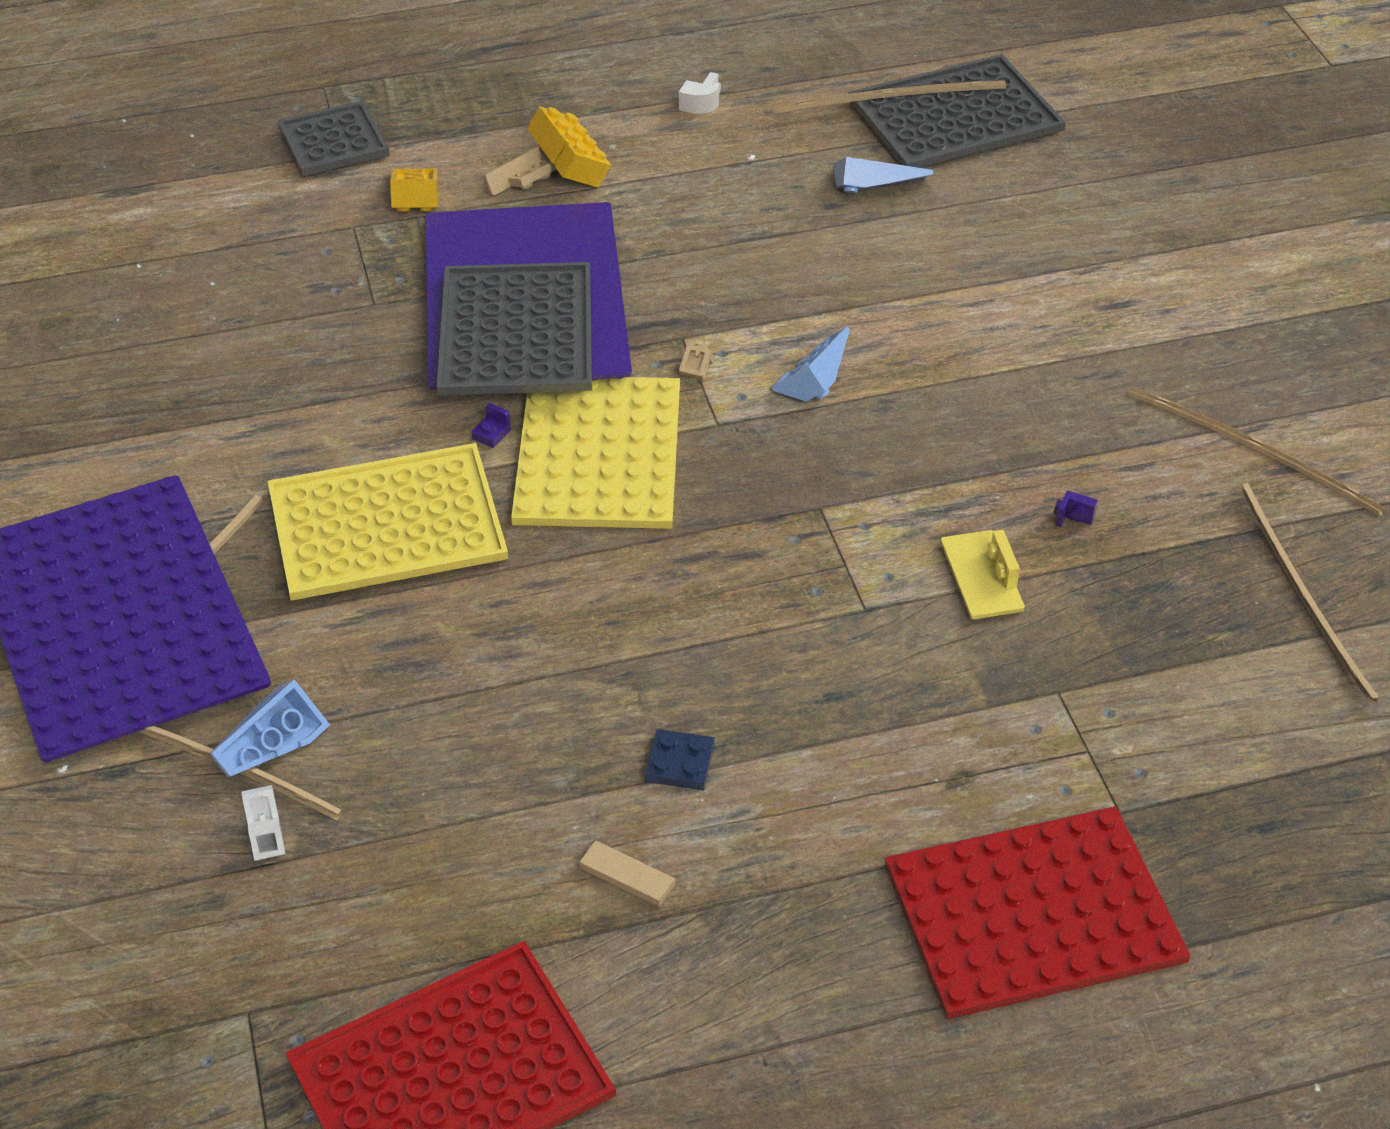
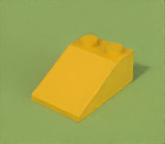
[390,168,438,211]

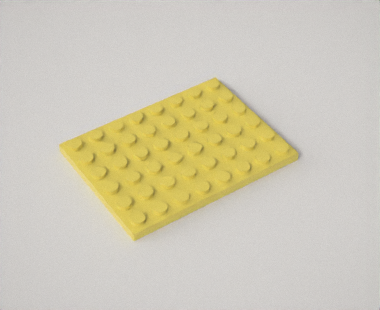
[511,377,680,529]
[268,443,509,601]

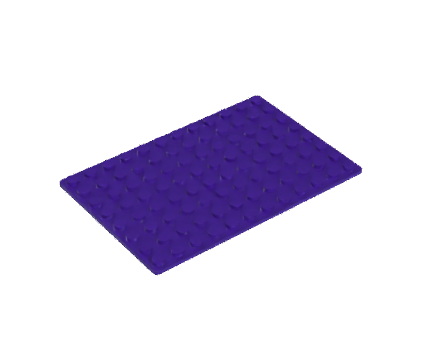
[426,202,632,390]
[0,475,271,762]

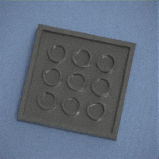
[277,101,390,176]

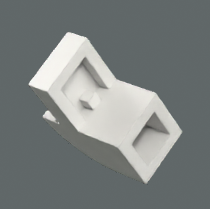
[679,72,721,114]
[241,785,285,861]

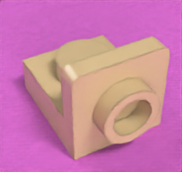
[679,344,714,380]

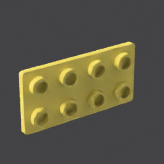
[941,530,1025,619]

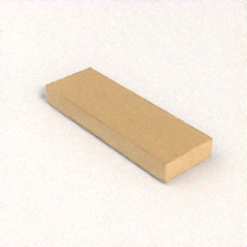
[579,840,675,907]

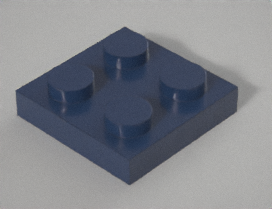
[645,729,715,791]

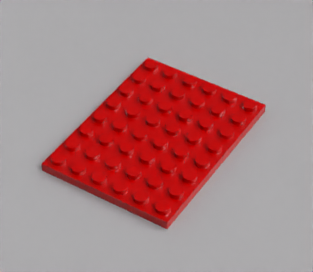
[885,806,1191,1019]
[285,941,616,1129]

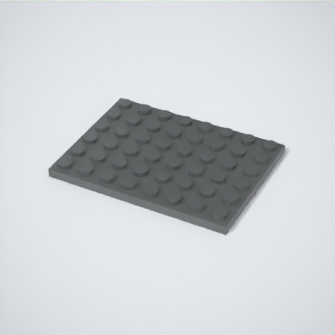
[848,54,1066,168]
[437,262,592,396]

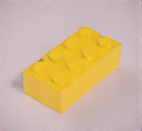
[527,106,611,188]

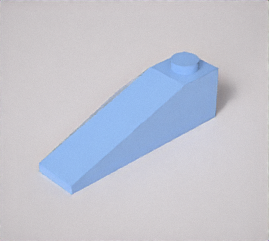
[833,157,933,194]
[771,327,850,402]
[210,680,330,777]

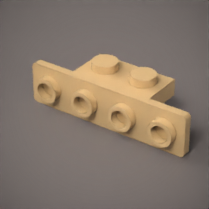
[483,145,556,195]

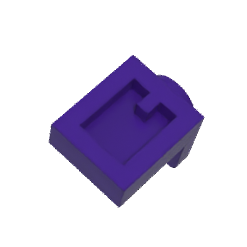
[472,403,511,448]
[1053,490,1098,527]

